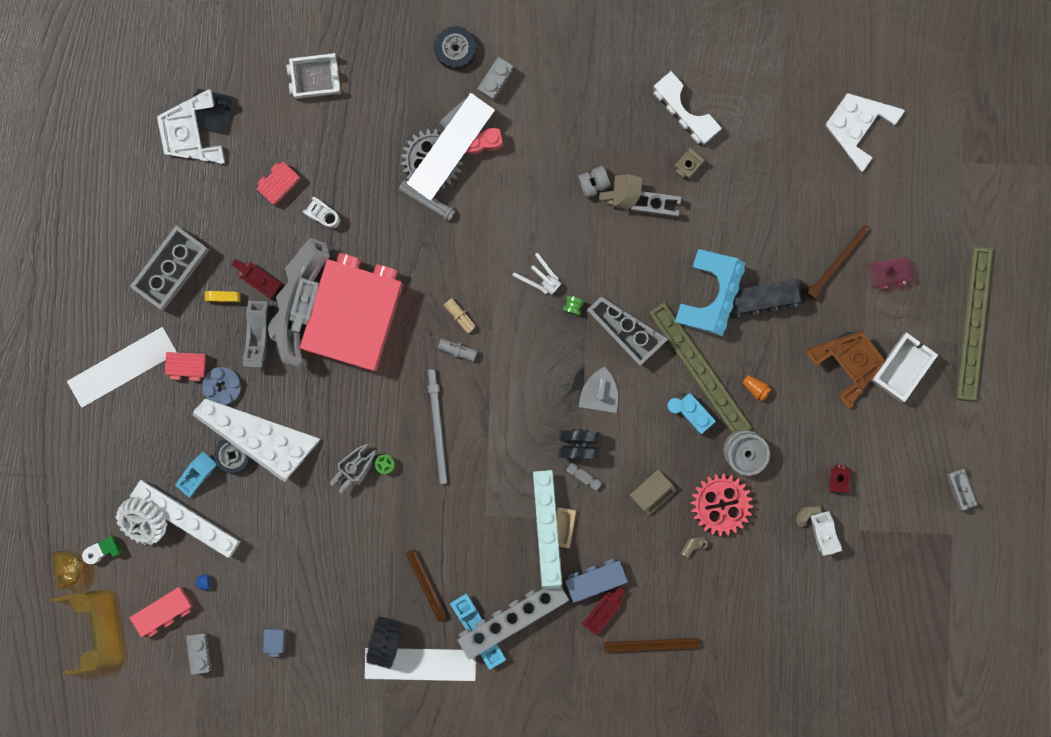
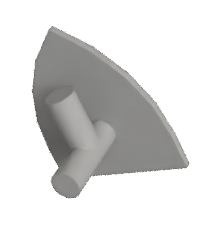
[579,366,618,413]

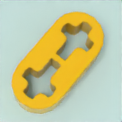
[204,291,241,303]

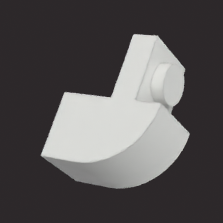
[811,511,842,556]

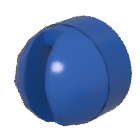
[195,574,210,590]

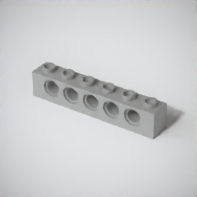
[457,588,569,660]

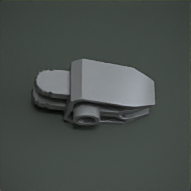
[330,444,376,494]

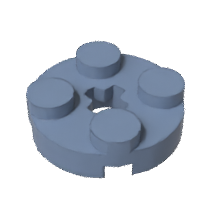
[202,367,241,405]

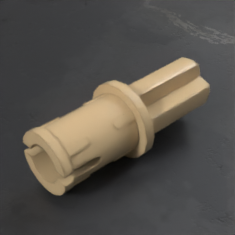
[443,298,475,333]

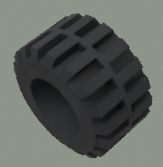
[366,616,403,669]

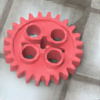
[690,474,753,536]

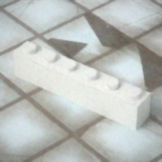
[130,480,241,558]

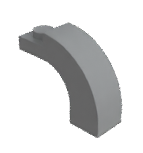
[243,301,268,367]

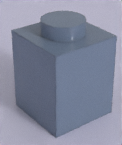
[263,628,285,657]

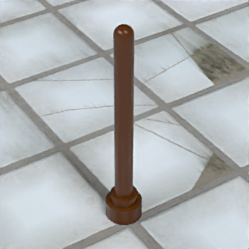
[805,225,870,301]

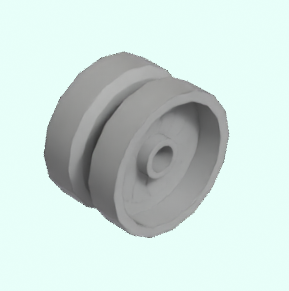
[723,429,770,476]

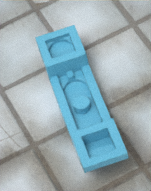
[450,593,506,670]

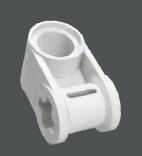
[303,196,340,229]

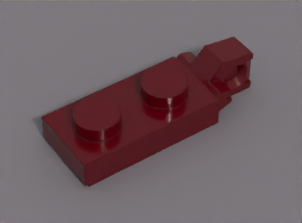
[231,259,282,300]
[581,586,625,636]

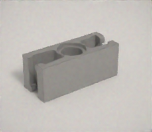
[631,191,681,218]

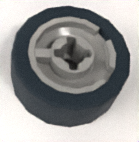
[214,439,251,474]

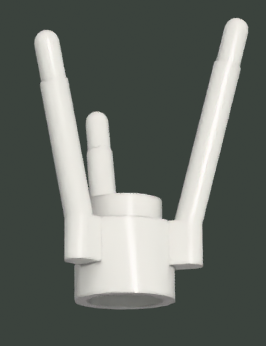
[513,253,561,295]

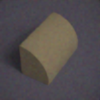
[630,470,677,516]

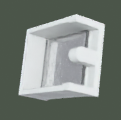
[287,53,341,99]

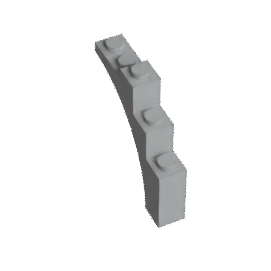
[267,238,330,367]

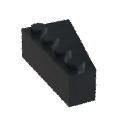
[729,279,806,319]

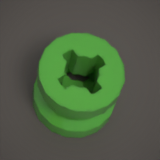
[562,295,585,316]
[375,455,395,474]

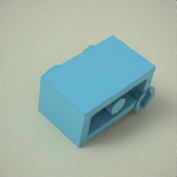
[667,393,715,435]

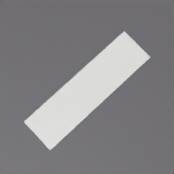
[407,94,494,200]
[67,327,176,408]
[365,648,476,681]

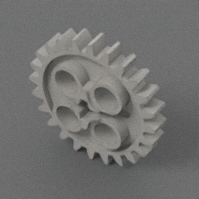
[401,129,463,189]

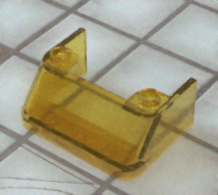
[51,589,124,675]

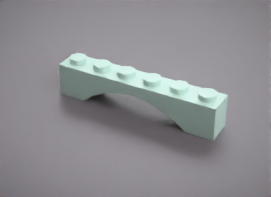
[533,470,562,590]

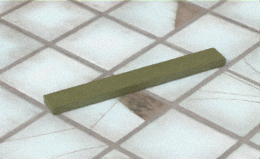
[956,247,993,401]
[649,302,752,433]

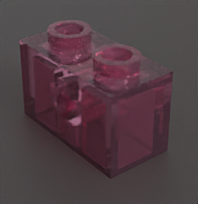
[868,257,912,290]

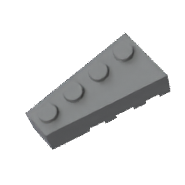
[587,297,669,366]

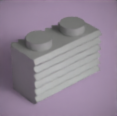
[477,57,513,101]
[186,633,212,675]

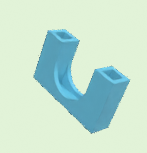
[675,249,746,336]

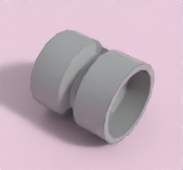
[577,165,612,198]

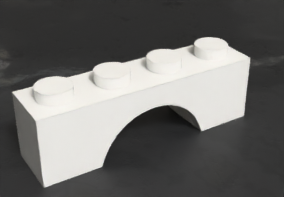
[653,71,721,146]

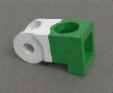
[82,536,122,564]

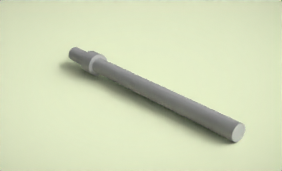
[427,369,447,484]

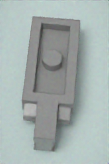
[289,278,319,333]

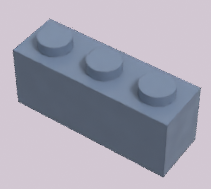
[565,558,627,603]

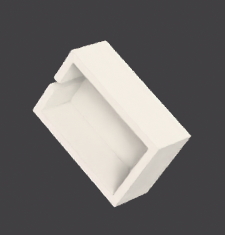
[871,332,938,403]

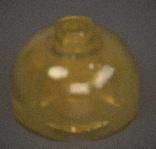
[52,550,84,589]

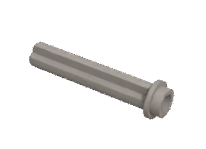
[399,180,455,221]

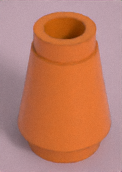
[742,375,772,402]

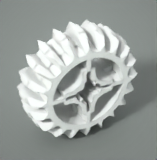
[116,497,167,545]

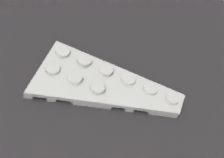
[193,399,320,482]

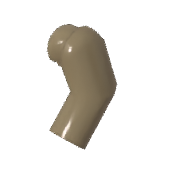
[796,506,821,527]
[680,537,708,558]

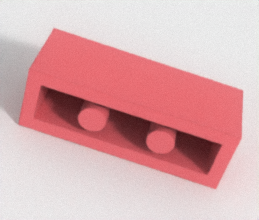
[129,586,193,638]

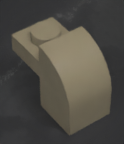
[599,174,642,209]

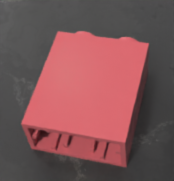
[300,253,403,372]

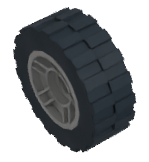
[434,26,477,70]

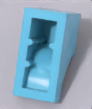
[175,452,217,498]

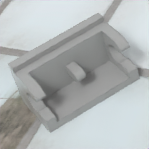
[946,468,978,511]

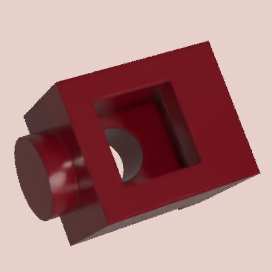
[828,464,850,493]

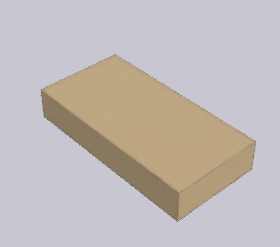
[556,507,576,548]

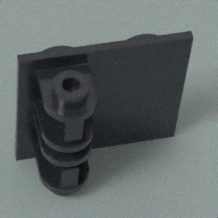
[194,88,235,134]

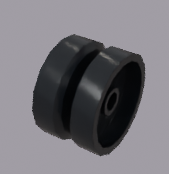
[558,429,601,460]

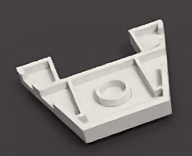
[157,89,225,164]
[825,93,904,172]

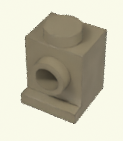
[674,148,704,179]

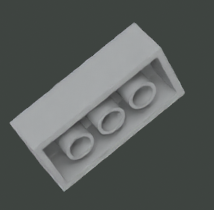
[130,225,210,311]

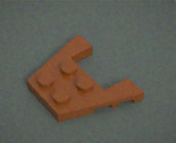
[805,330,886,409]

